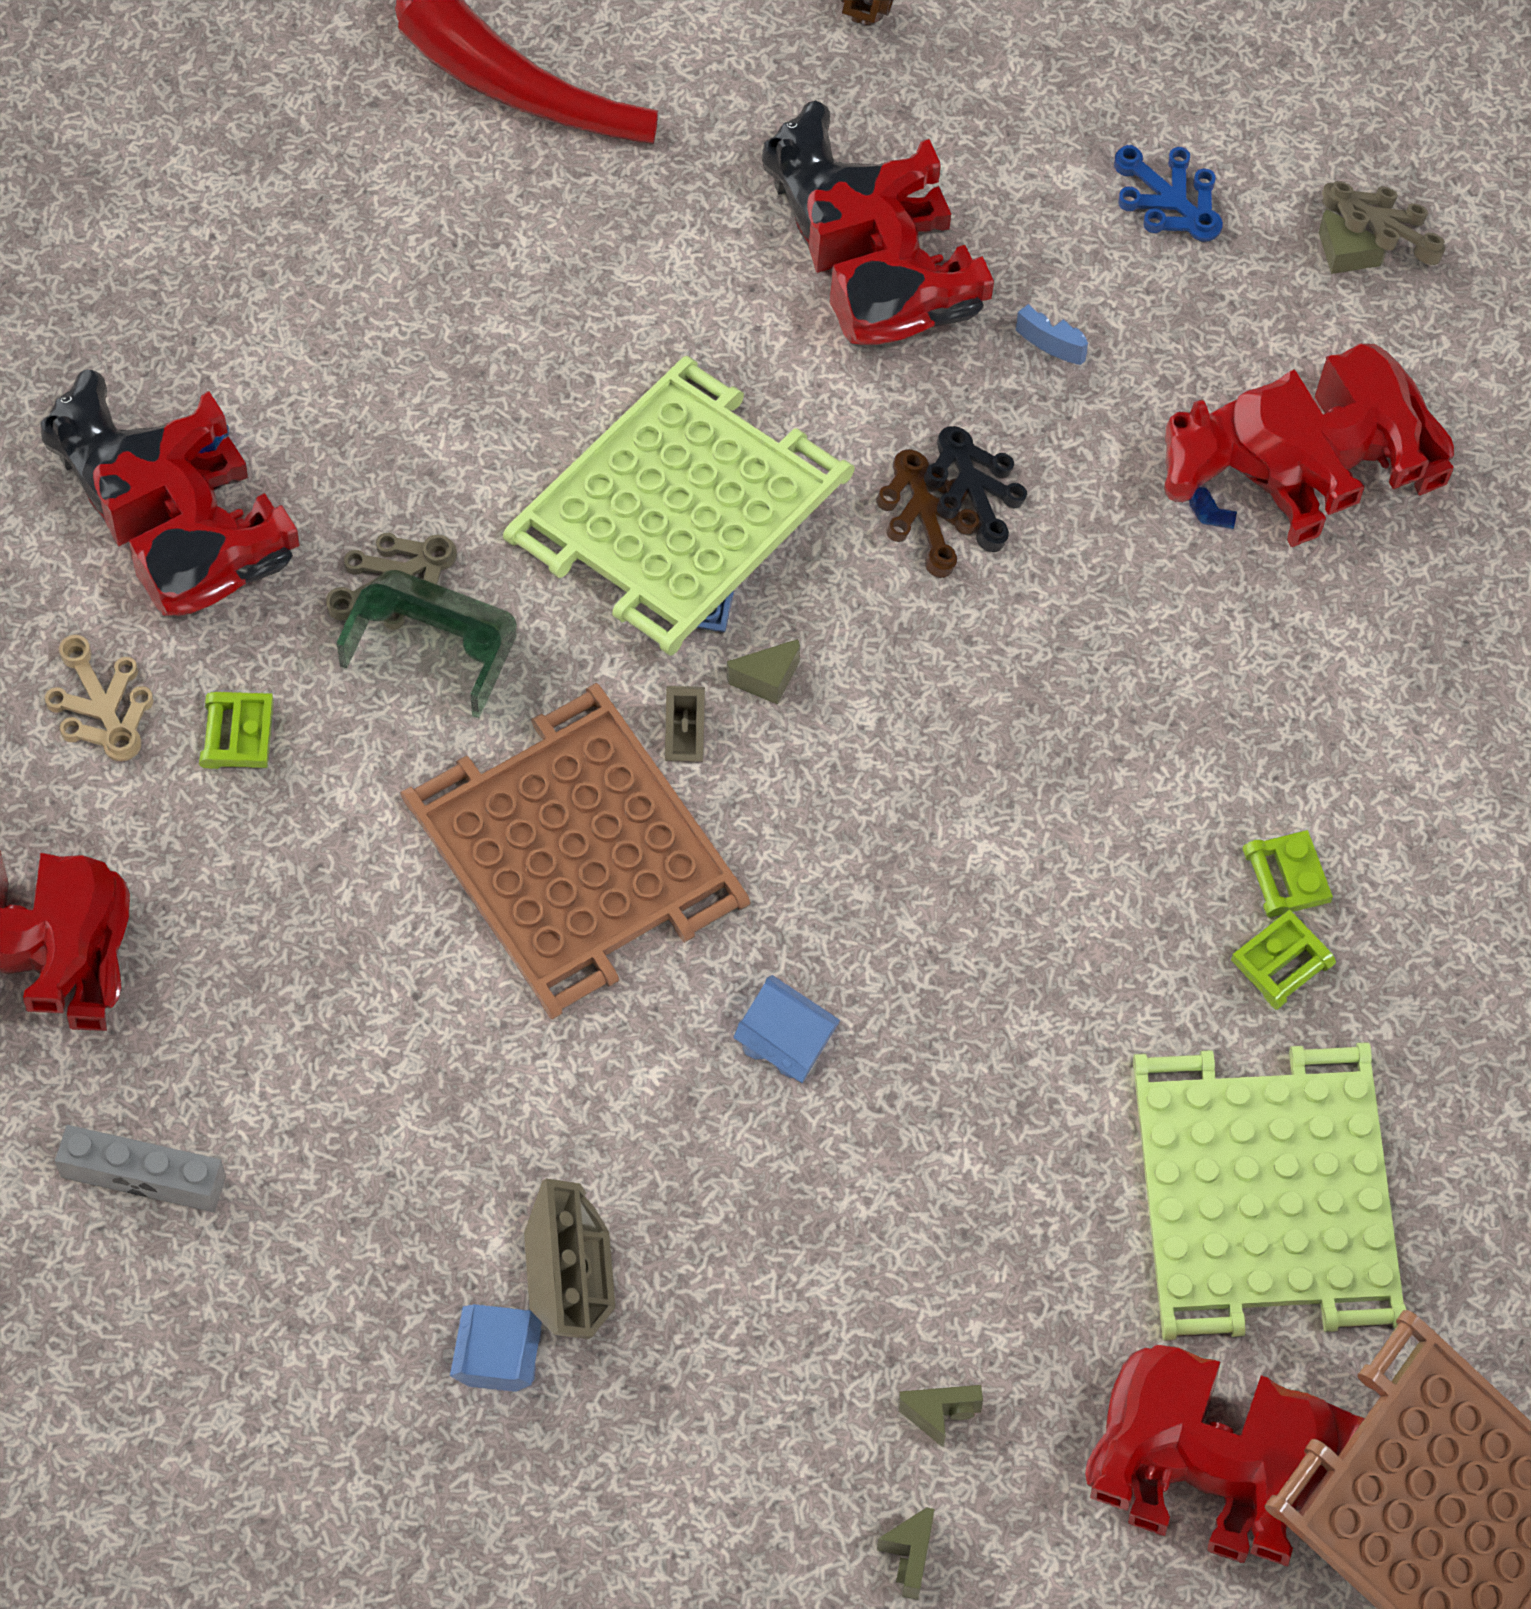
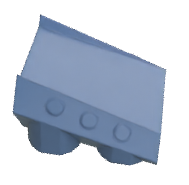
[733,975,840,1083]
[450,1304,542,1392]

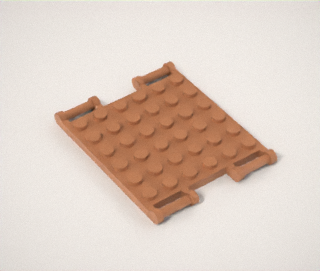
[400,683,751,1020]
[1265,1310,1531,1609]

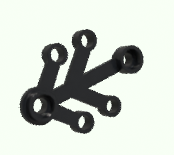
[924,426,1027,552]

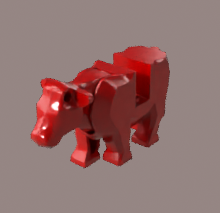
[1164,343,1454,547]
[0,851,130,1031]
[1085,1345,1365,1567]

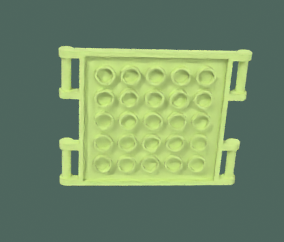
[503,356,855,656]
[1133,1042,1406,1341]

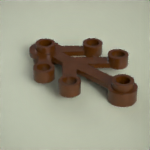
[876,449,979,578]

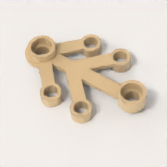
[45,635,154,761]

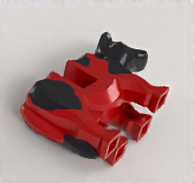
[762,100,994,345]
[40,369,300,616]

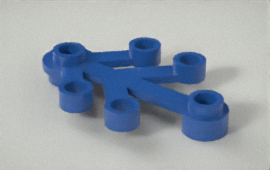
[1114,145,1223,242]

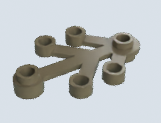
[1322,181,1445,265]
[326,533,457,630]

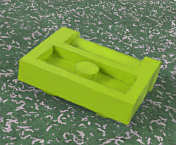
[199,692,274,769]
[1242,830,1333,918]
[1231,909,1336,1010]

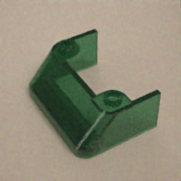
[336,570,517,718]

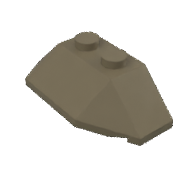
[524,1178,616,1339]

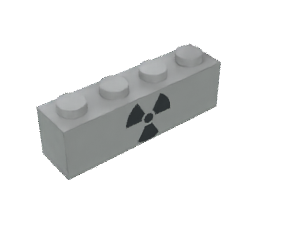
[55,1125,226,1213]

